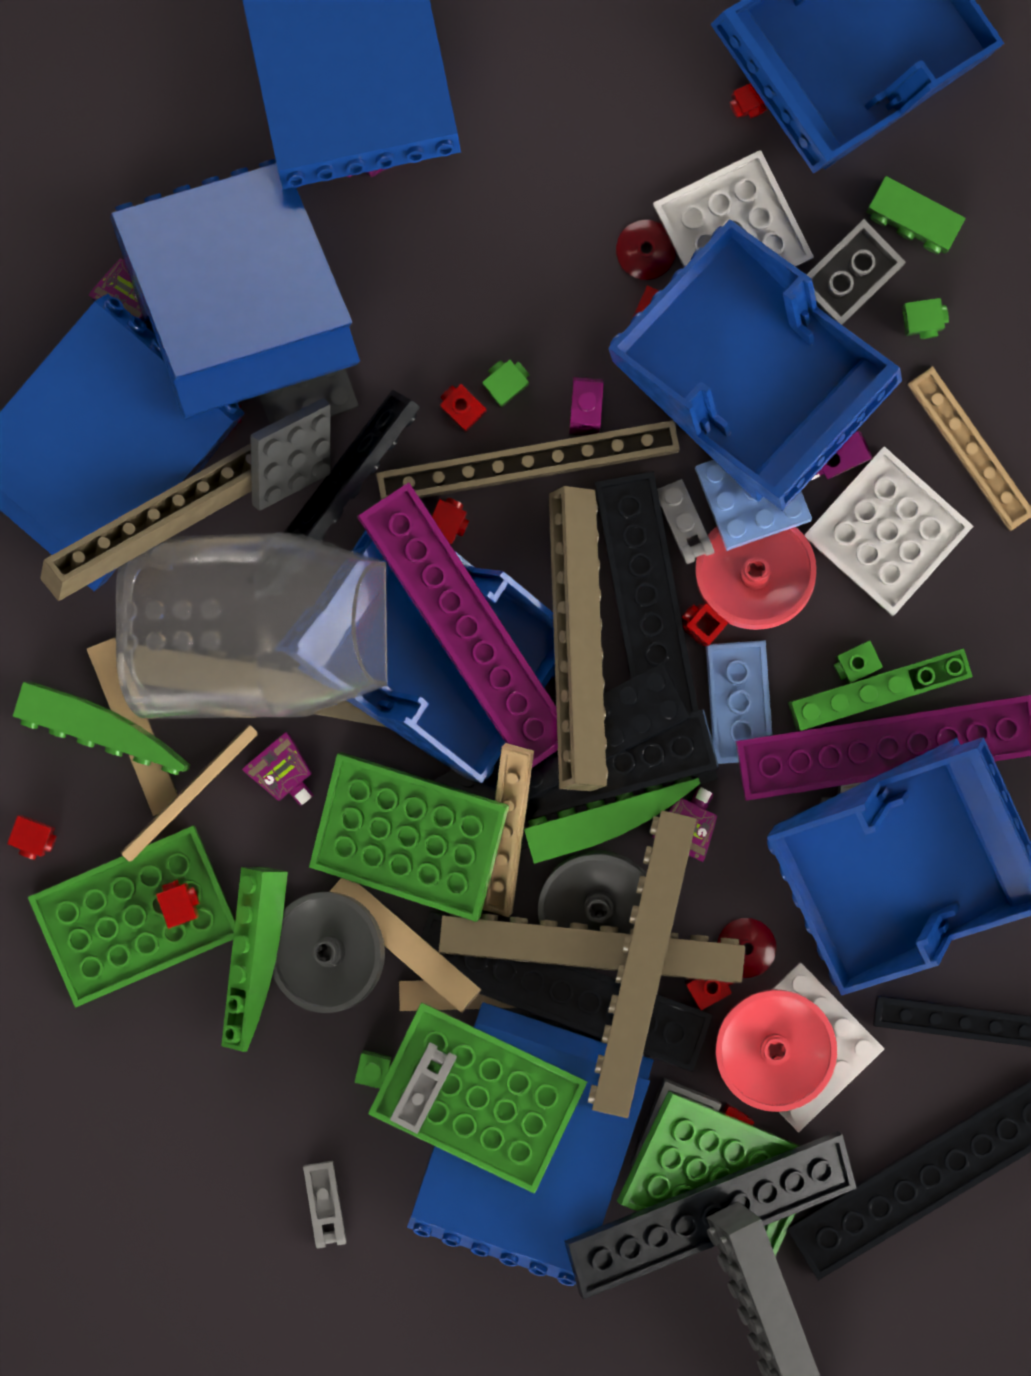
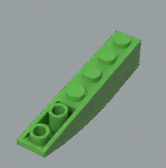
[788,648,973,731]
[13,681,191,775]
[524,776,700,864]
[221,867,288,1052]

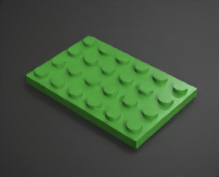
[309,752,509,922]
[28,825,235,1008]
[368,1002,587,1194]
[617,1091,801,1256]

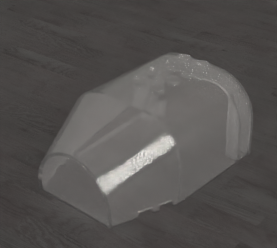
[116,532,387,719]

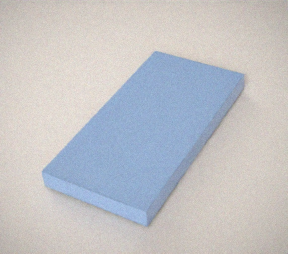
[705,640,772,764]

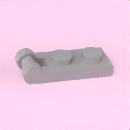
[657,479,715,564]
[390,1042,457,1134]
[303,1161,347,1249]

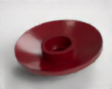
[616,220,676,280]
[717,918,776,978]

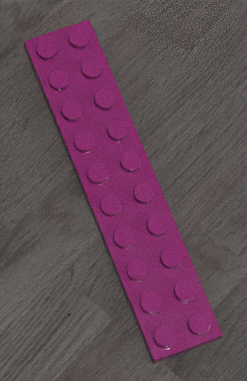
[357,482,558,767]
[735,695,1031,801]

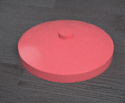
[696,526,817,630]
[715,989,837,1112]

